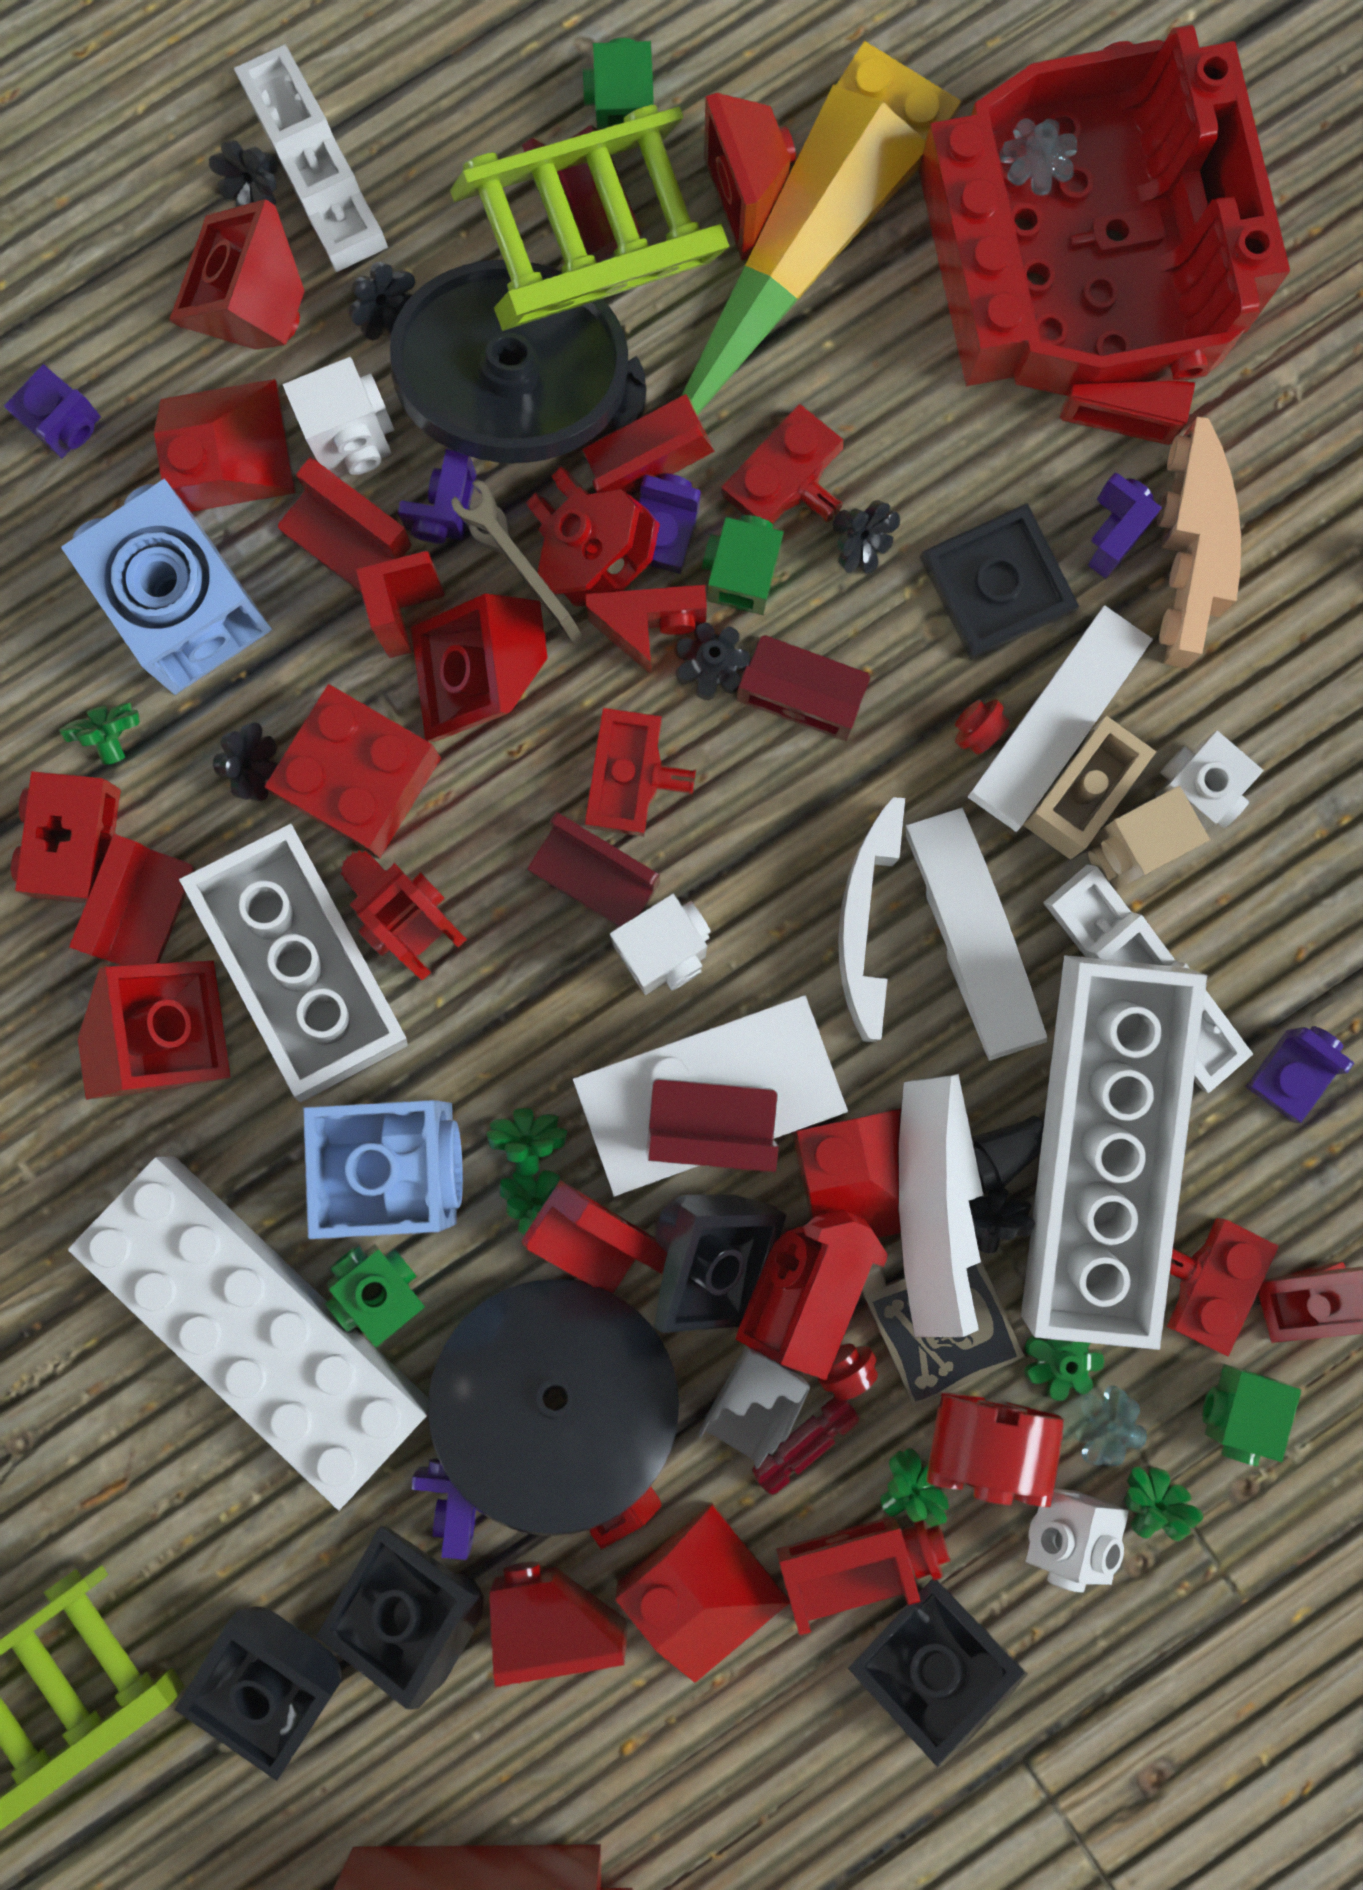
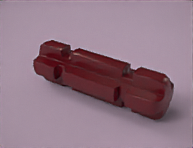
[752,1396,860,1495]

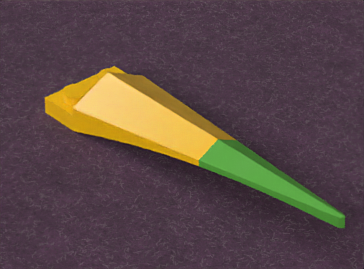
[682,41,961,415]

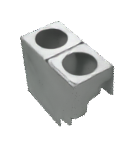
[699,1345,810,1469]

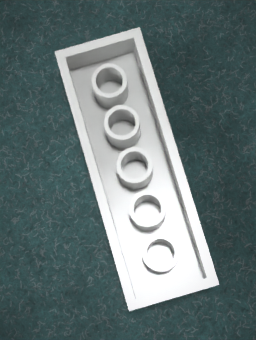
[1021,955,1207,1350]
[68,1156,429,1511]

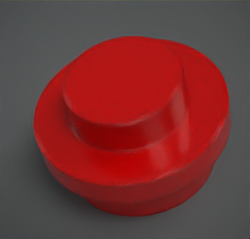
[955,699,1010,755]
[818,1344,878,1400]
[901,1520,951,1581]

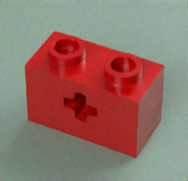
[11,771,121,903]

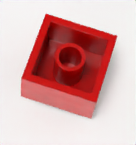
[265,683,441,858]

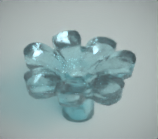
[1000,118,1077,195]
[1076,1385,1147,1466]

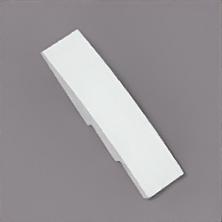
[234,44,388,272]
[968,605,1153,832]
[906,807,1047,1061]
[1043,864,1253,1093]
[899,1074,983,1337]

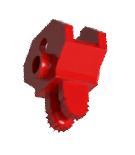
[526,466,660,607]
[340,850,467,981]

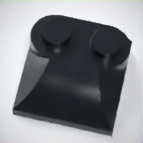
[654,1194,787,1333]
[316,1526,484,1710]
[848,1578,1028,1768]
[174,1606,342,1781]

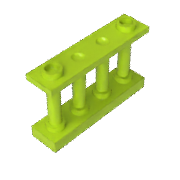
[450,105,729,331]
[0,1565,186,1831]

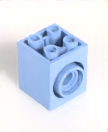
[61,478,272,695]
[304,1100,463,1239]

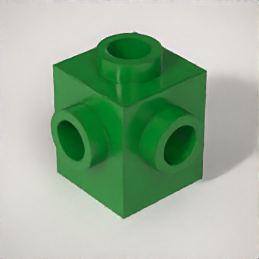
[325,1244,425,1348]

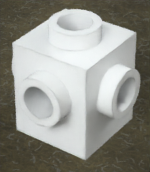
[1155,731,1264,831]
[1026,1489,1129,1592]

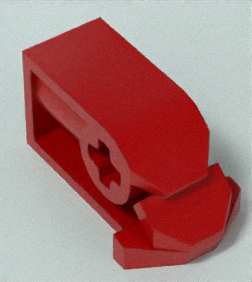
[735,1210,888,1380]

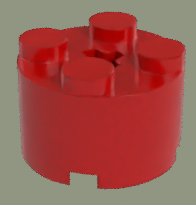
[926,1392,1064,1508]

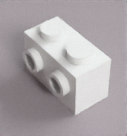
[282,356,394,477]
[610,893,711,996]

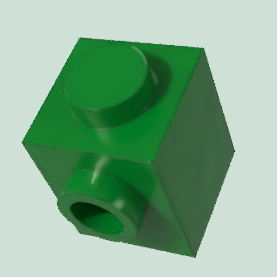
[583,38,654,130]
[702,515,784,616]
[1202,1364,1302,1467]

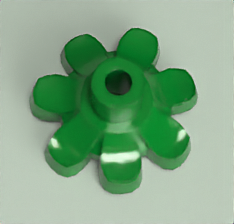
[59,703,140,765]
[486,1108,567,1176]
[499,1170,560,1235]
[1024,1336,1104,1401]
[880,1448,949,1527]
[1124,1466,1203,1541]

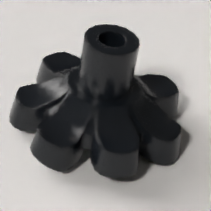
[209,140,278,207]
[348,262,416,340]
[833,500,900,574]
[674,623,751,700]
[213,722,279,802]
[969,1188,1035,1253]

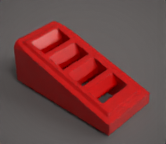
[1059,381,1195,445]

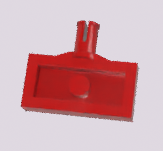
[721,404,843,524]
[585,708,696,837]
[1166,1217,1279,1357]

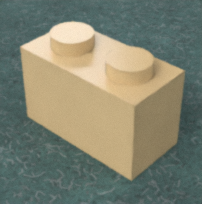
[1023,716,1156,859]
[1088,785,1210,890]

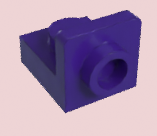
[4,364,101,459]
[398,449,477,544]
[639,473,701,574]
[1088,473,1162,579]
[1245,1026,1354,1123]
[411,1458,476,1560]

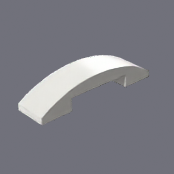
[838,797,905,1043]

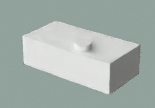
[179,824,408,1103]
[573,995,848,1196]

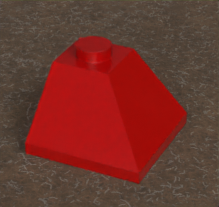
[704,93,796,261]
[169,199,305,350]
[154,379,296,512]
[411,593,548,742]
[78,960,231,1100]
[792,1108,902,1238]
[615,1503,790,1683]
[489,1561,628,1687]

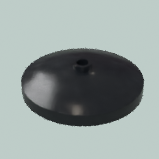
[390,260,628,463]
[428,1279,679,1536]

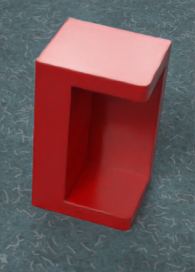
[776,1516,921,1636]

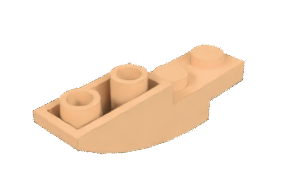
[1157,416,1241,668]

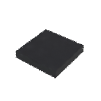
[920,503,1079,660]

